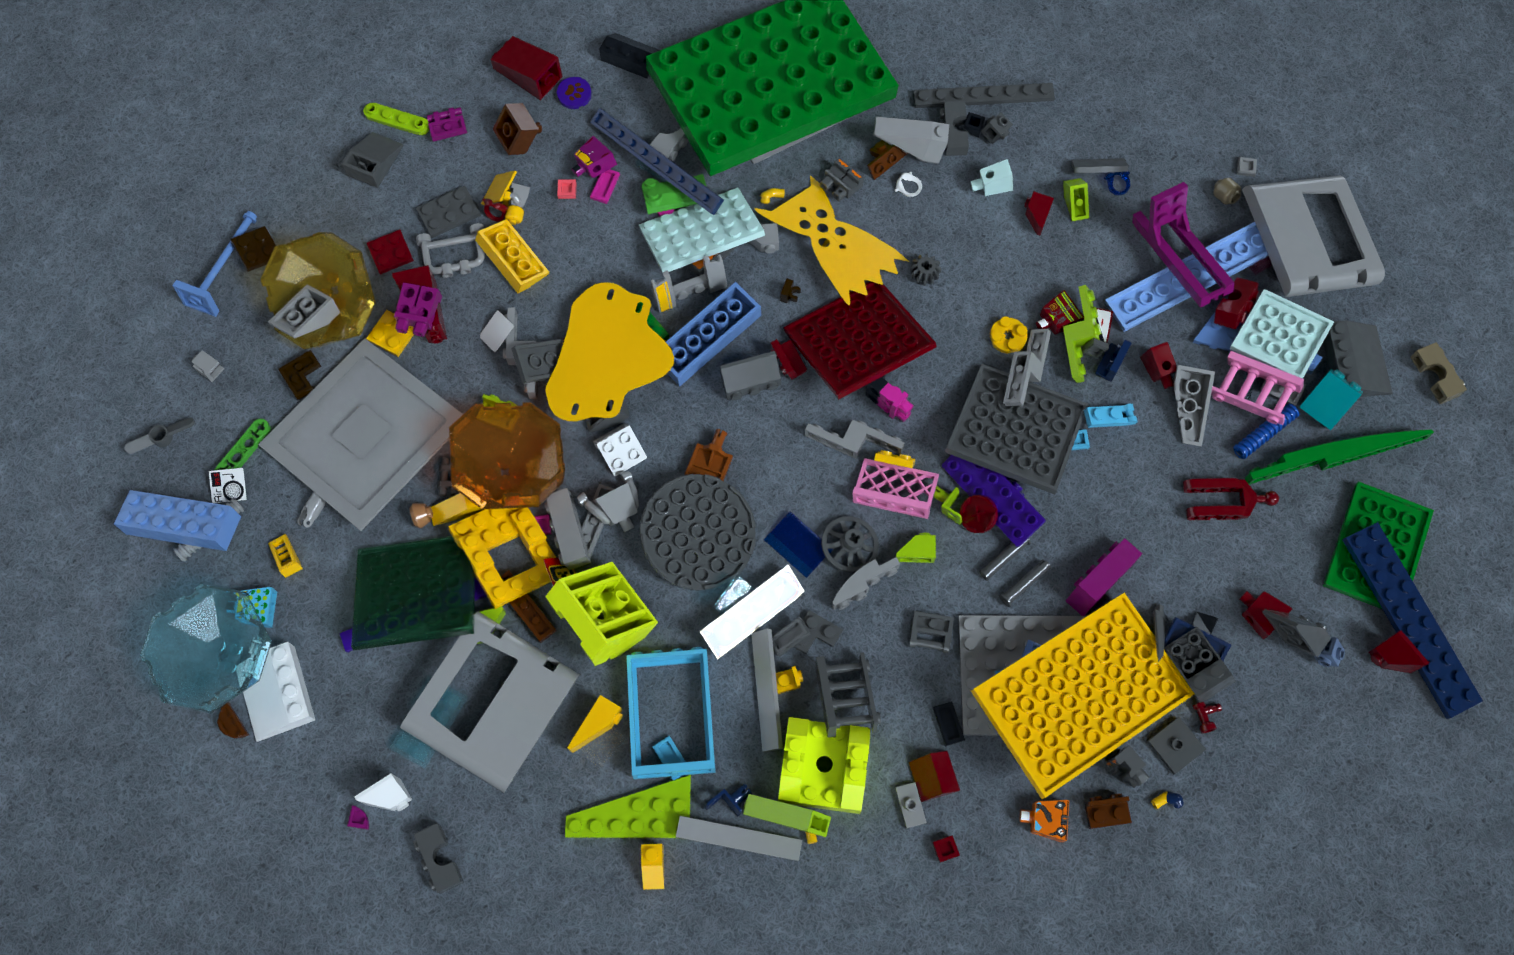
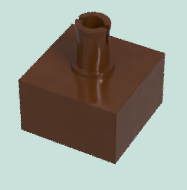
[493,103,542,155]

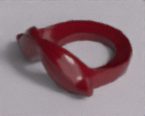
[482,198,508,222]

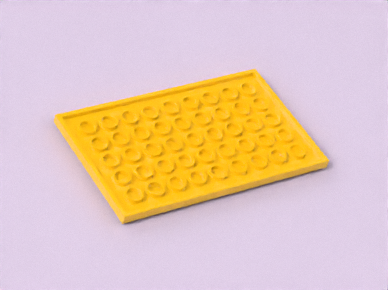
[971,592,1195,799]

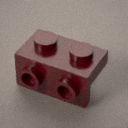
[771,339,807,380]

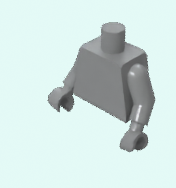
[577,471,639,532]

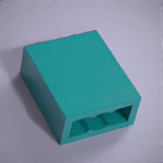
[1299,369,1363,430]

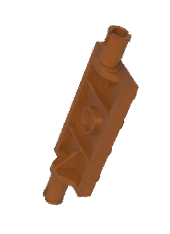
[684,429,733,481]

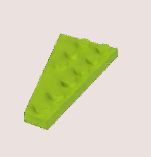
[565,775,691,838]

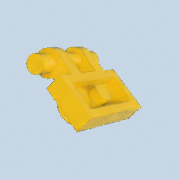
[874,450,915,468]

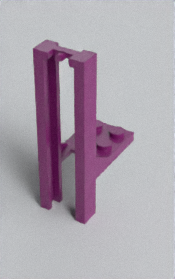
[1132,182,1234,308]

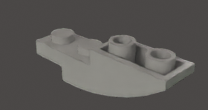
[832,557,900,610]

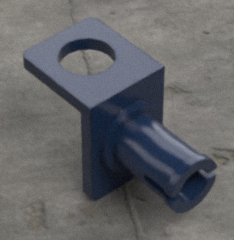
[705,784,752,817]

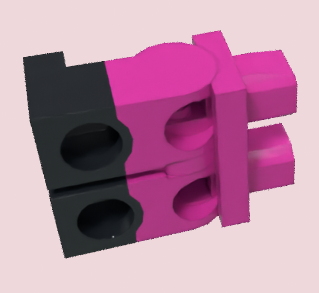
[865,375,914,422]

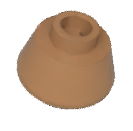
[409,503,433,529]

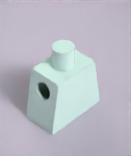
[970,159,1013,196]

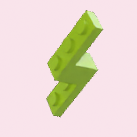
[1063,285,1101,383]

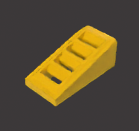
[268,534,303,578]

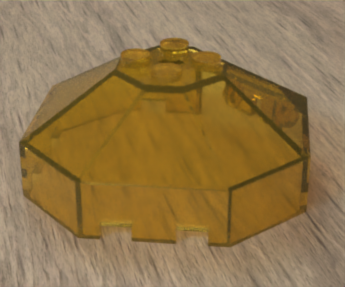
[260,232,376,349]

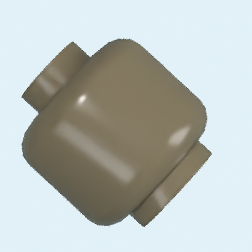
[1214,178,1241,205]

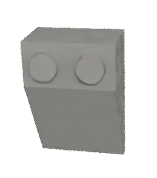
[268,284,340,339]

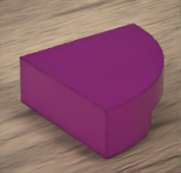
[347,806,369,830]

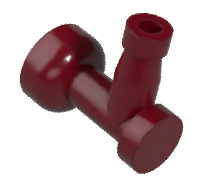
[1193,702,1222,734]

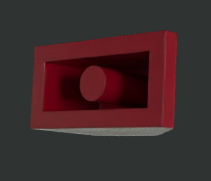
[1024,191,1054,236]

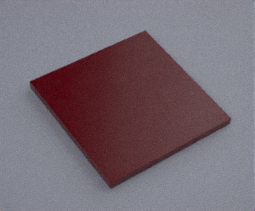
[783,282,937,400]

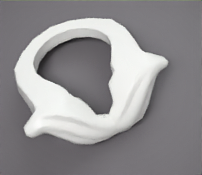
[895,172,922,197]

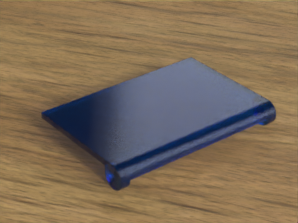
[764,511,833,578]

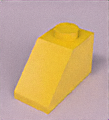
[641,844,664,890]

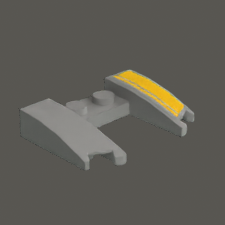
[651,254,727,313]

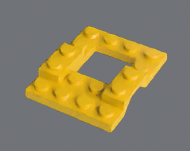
[448,495,556,609]

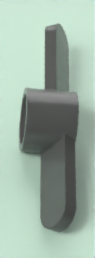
[125,418,195,454]

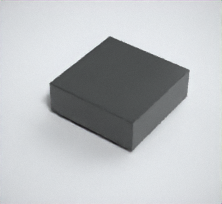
[1082,338,1109,358]

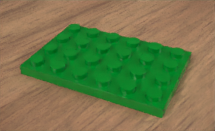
[1323,481,1434,610]

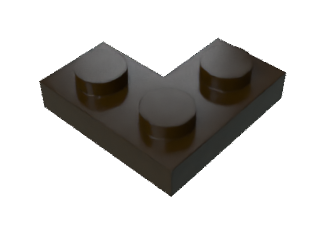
[278,350,322,400]

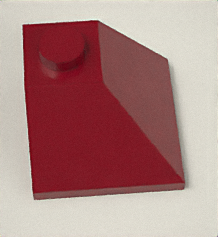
[1368,630,1429,673]

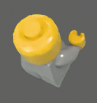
[502,183,530,225]

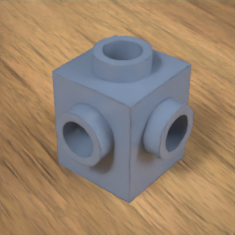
[1314,637,1345,667]

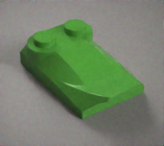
[641,174,707,214]

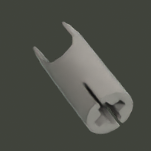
[297,491,327,527]

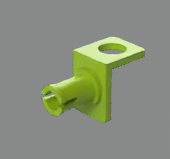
[933,486,962,525]

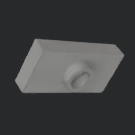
[895,782,927,829]

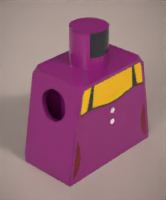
[571,136,617,178]

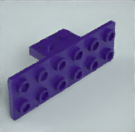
[942,455,1046,547]

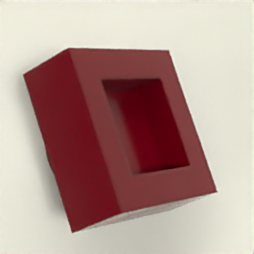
[932,835,960,863]

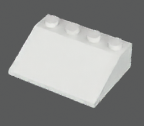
[236,642,315,742]

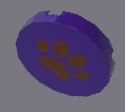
[557,77,592,109]

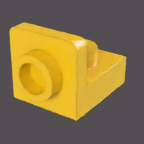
[776,666,803,694]

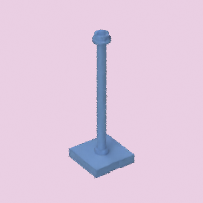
[172,211,257,317]

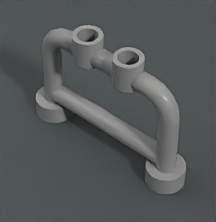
[416,223,485,278]

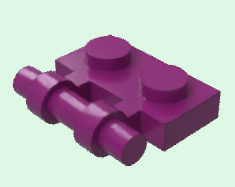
[427,107,467,142]

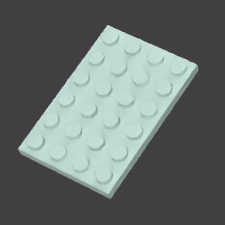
[639,188,765,273]

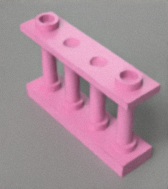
[1211,351,1304,425]

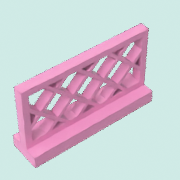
[852,458,939,519]

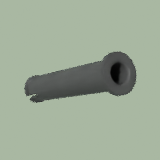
[979,538,1031,581]
[999,559,1051,607]

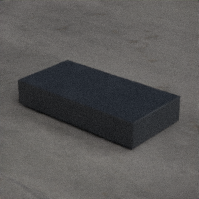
[933,701,965,747]

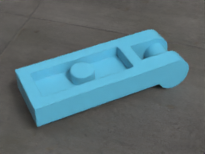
[1083,404,1138,428]

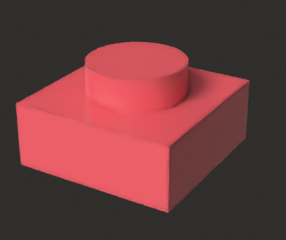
[557,179,577,199]

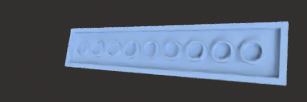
[1104,222,1269,332]

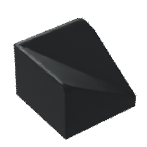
[963,112,985,138]
[1191,612,1218,634]

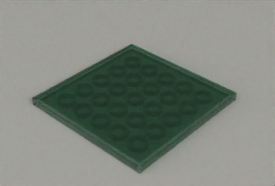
[351,536,475,651]

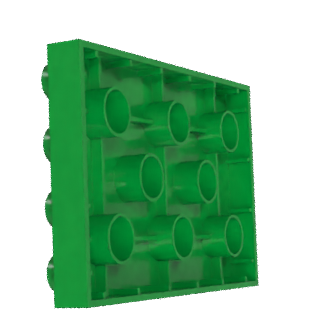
[646,0,899,177]

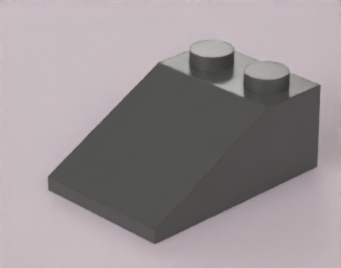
[1263,609,1331,657]

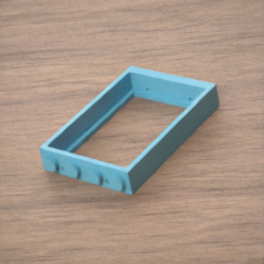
[626,647,716,779]

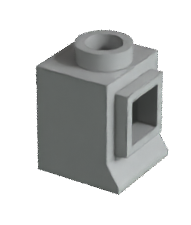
[191,350,224,382]

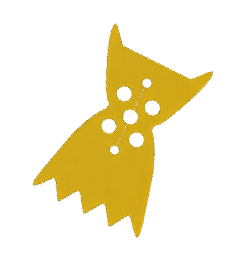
[755,175,910,305]

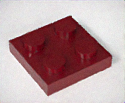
[367,230,414,275]

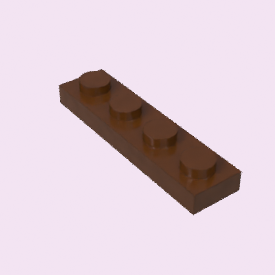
[500,570,556,643]

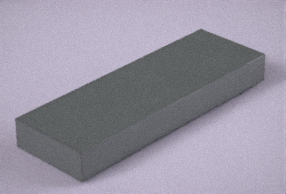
[1071,158,1128,173]

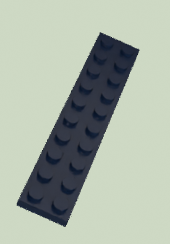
[1342,522,1483,719]

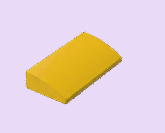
[475,219,549,294]

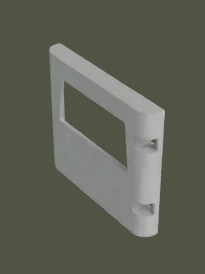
[1242,175,1385,297]
[400,611,580,793]

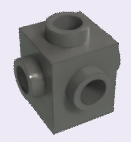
[981,112,1013,144]

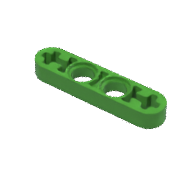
[215,419,271,470]

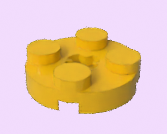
[990,316,1028,354]

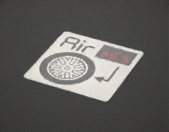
[209,468,247,503]

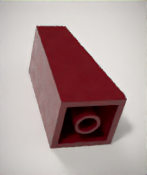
[490,36,563,101]
[392,265,447,344]

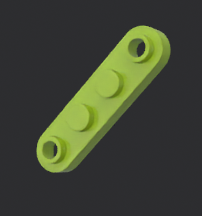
[363,103,430,135]

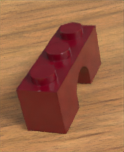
[1214,277,1260,329]

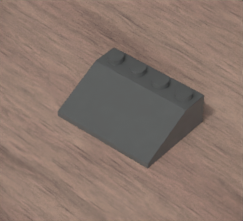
[1323,320,1393,397]

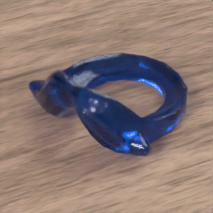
[1104,172,1131,195]

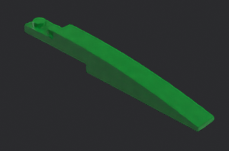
[1245,429,1434,485]

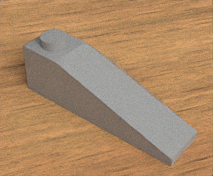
[873,117,949,164]
[1174,365,1215,446]

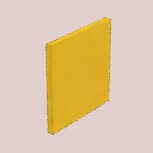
[481,171,517,205]

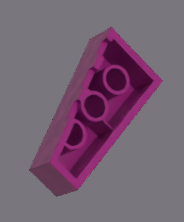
[1066,538,1142,616]

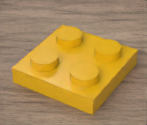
[366,310,414,357]

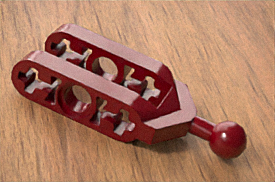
[1183,478,1279,520]

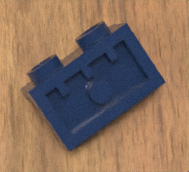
[1095,340,1132,382]

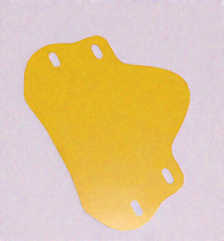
[545,282,674,421]

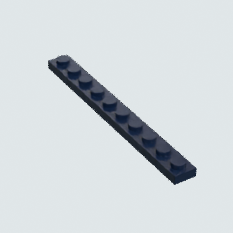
[590,108,724,215]

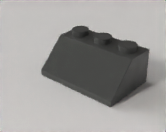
[720,351,781,400]

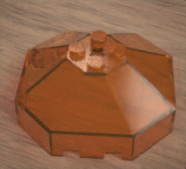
[449,402,565,509]

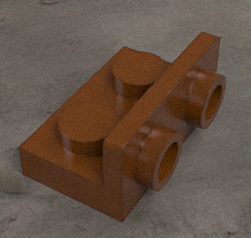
[1085,794,1132,829]

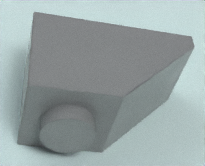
[749,223,779,253]

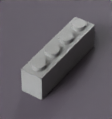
[545,488,591,570]

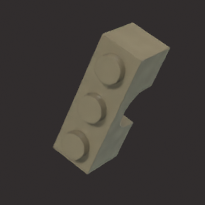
[1410,342,1467,404]

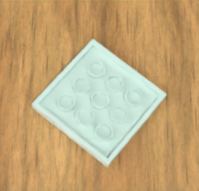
[1230,289,1334,379]

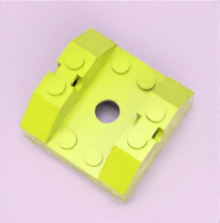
[545,562,658,666]
[778,717,870,814]

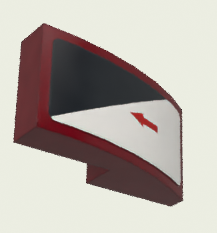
[1096,308,1113,343]

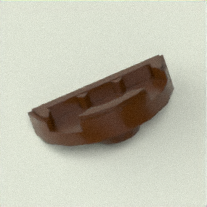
[217,702,250,739]

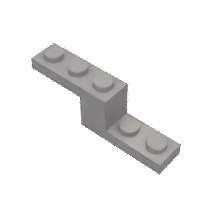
[503,307,538,399]
[1003,329,1051,406]
[805,419,905,459]

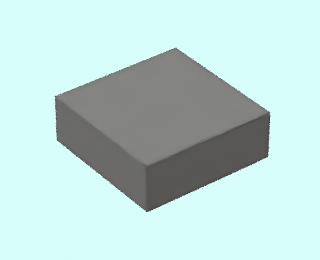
[1237,157,1257,177]

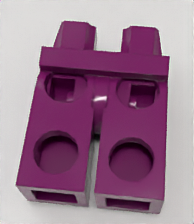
[394,282,442,337]

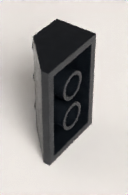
[599,33,660,79]

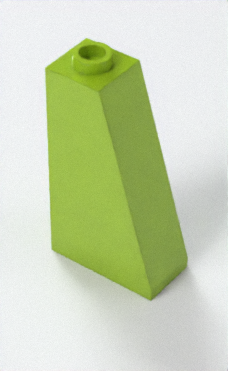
[743,794,831,837]

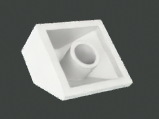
[354,774,412,811]

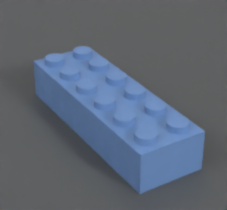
[666,282,761,386]
[114,490,241,551]

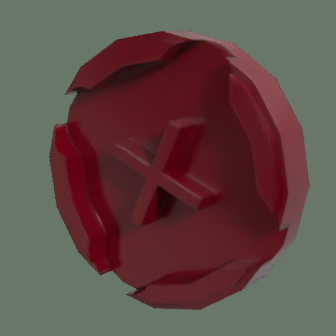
[960,495,998,533]

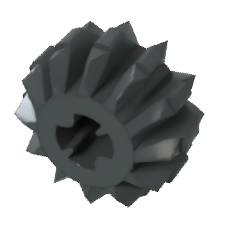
[910,254,942,286]

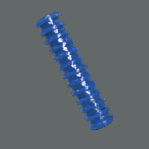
[1233,403,1299,459]

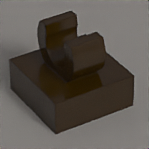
[780,278,801,303]

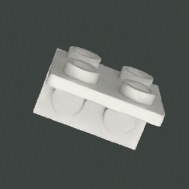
[593,423,647,476]

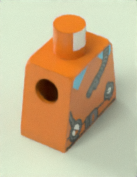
[1019,800,1069,843]

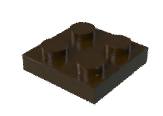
[231,226,282,272]

